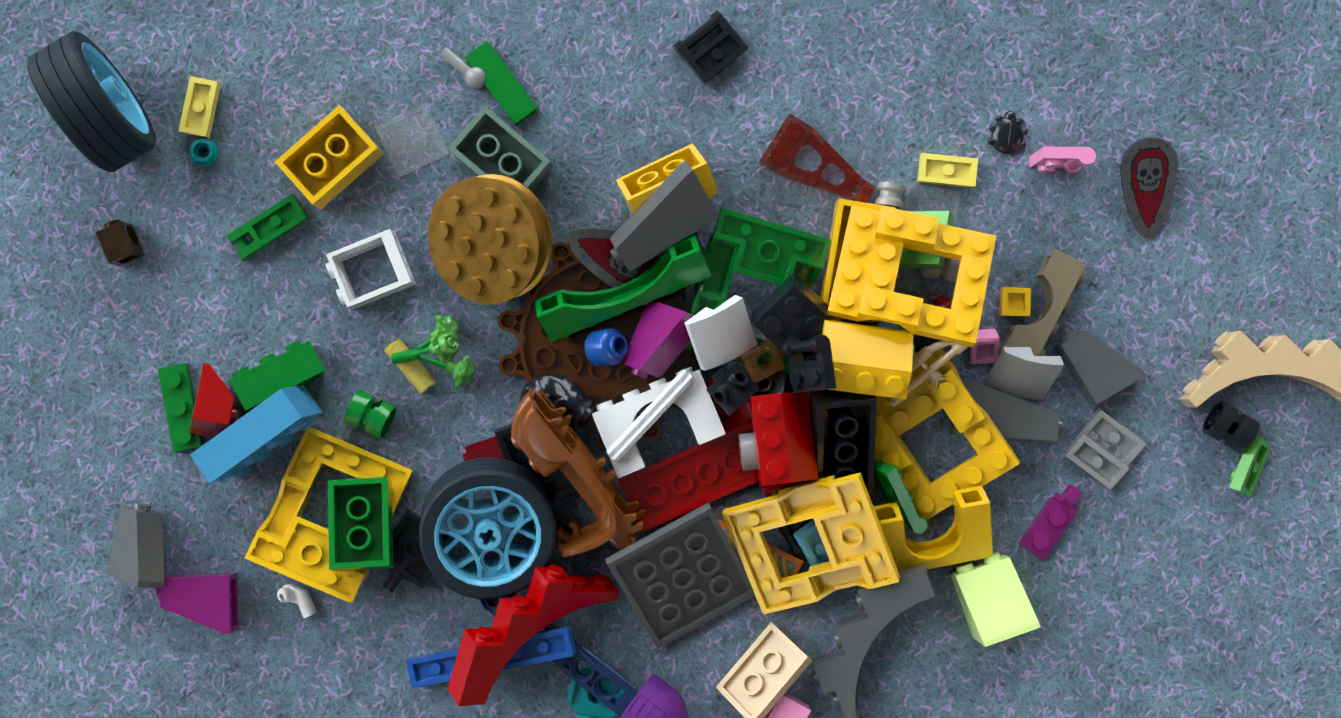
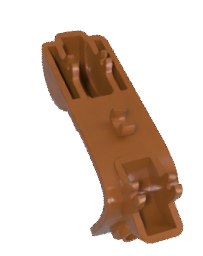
[511,388,645,557]

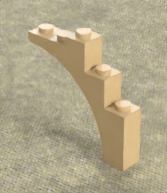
[1179,331,1341,407]

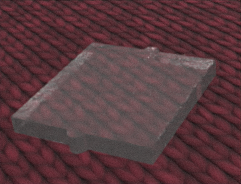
[761,601,823,647]

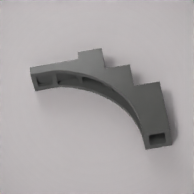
[811,563,936,718]

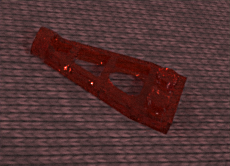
[759,113,876,203]

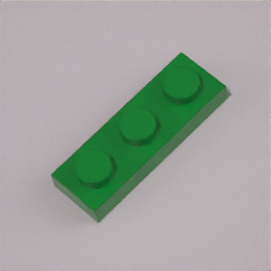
[158,363,204,452]

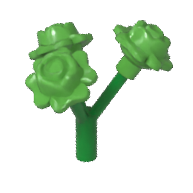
[391,315,476,389]

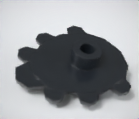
[987,111,1028,154]

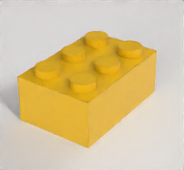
[275,105,384,209]
[616,143,719,214]

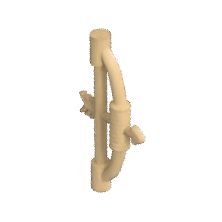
[887,340,969,407]

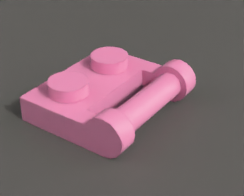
[1029,147,1096,174]

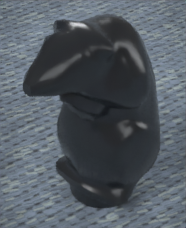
[520,373,595,427]

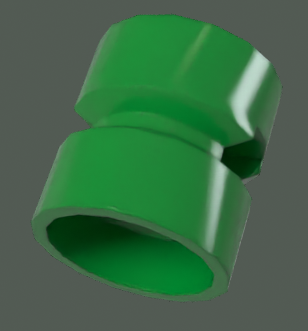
[343,390,397,440]

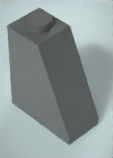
[1054,330,1146,405]
[106,502,164,588]

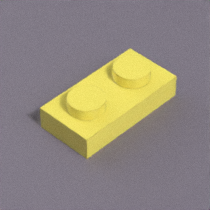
[178,76,221,139]
[917,153,978,188]

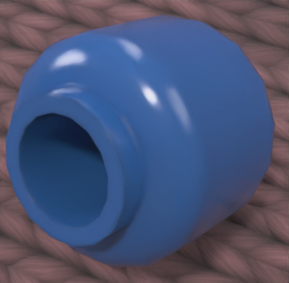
[584,328,628,367]

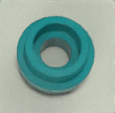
[190,138,219,167]

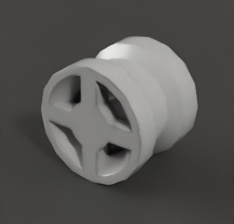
[875,182,906,210]

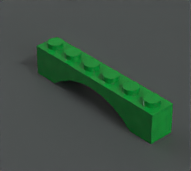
[535,234,712,342]

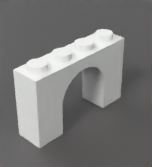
[592,367,726,478]

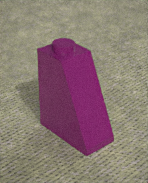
[622,301,694,379]
[156,572,239,634]

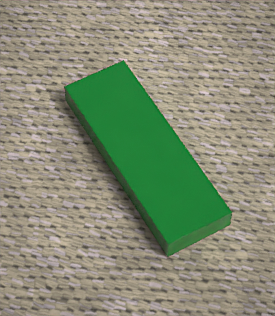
[464,41,538,126]

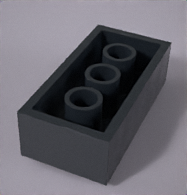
[752,273,847,362]
[809,390,877,500]

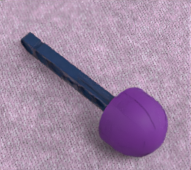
[480,594,688,718]

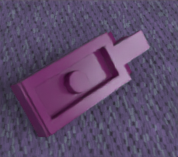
[1018,484,1082,561]

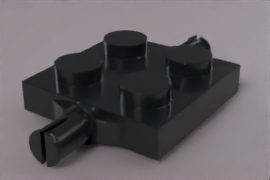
[383,508,450,592]

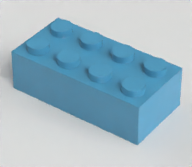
[190,385,323,484]

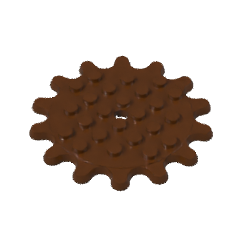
[498,242,710,451]

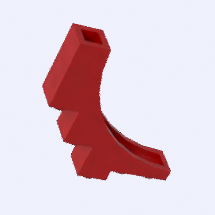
[447,565,620,706]

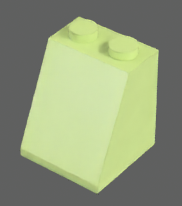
[950,552,1041,647]

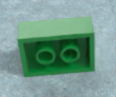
[328,477,394,572]

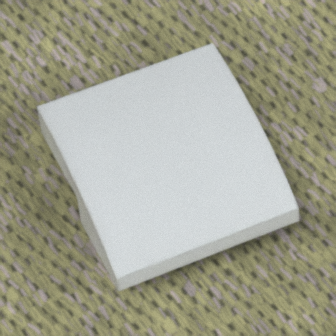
[685,295,758,371]

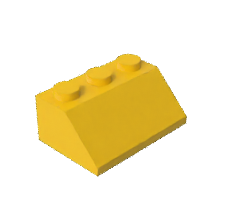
[822,320,913,399]

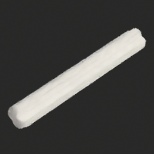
[606,369,694,462]

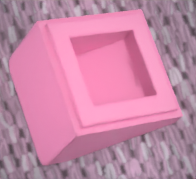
[968,329,1000,364]

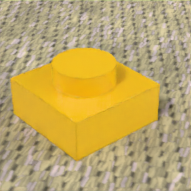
[999,287,1031,317]

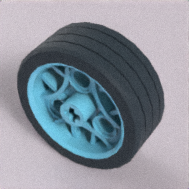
[27,31,156,172]
[419,457,555,599]

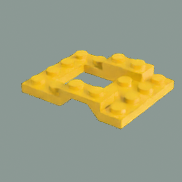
[827,205,996,347]
[875,348,1020,520]
[244,427,414,604]
[722,473,900,615]

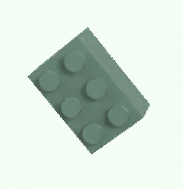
[448,106,553,191]

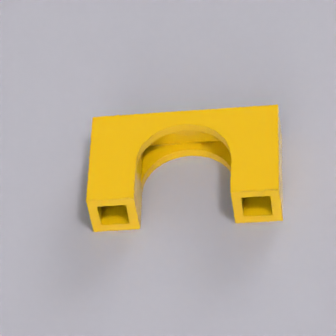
[873,485,993,571]

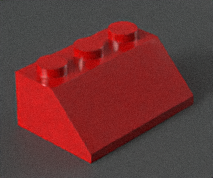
[749,392,819,486]

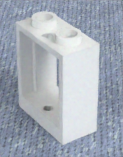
[326,229,416,309]

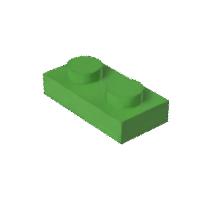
[1229,436,1272,498]

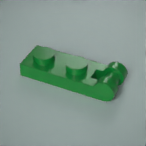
[227,194,309,261]
[874,460,928,534]

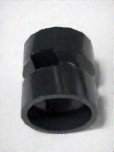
[1202,401,1260,453]

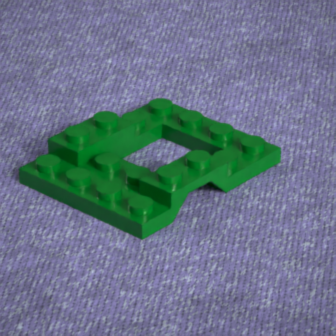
[685,207,831,375]

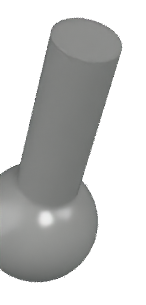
[440,47,485,89]

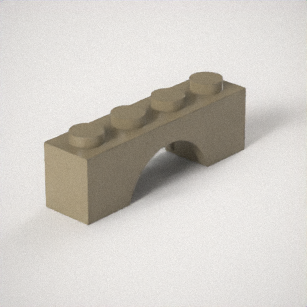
[999,249,1086,356]

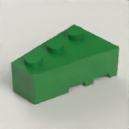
[229,340,325,415]

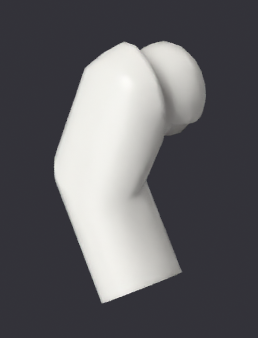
[277,584,317,618]

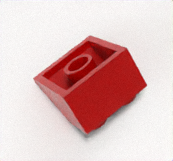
[189,363,238,438]

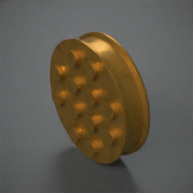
[428,174,553,304]

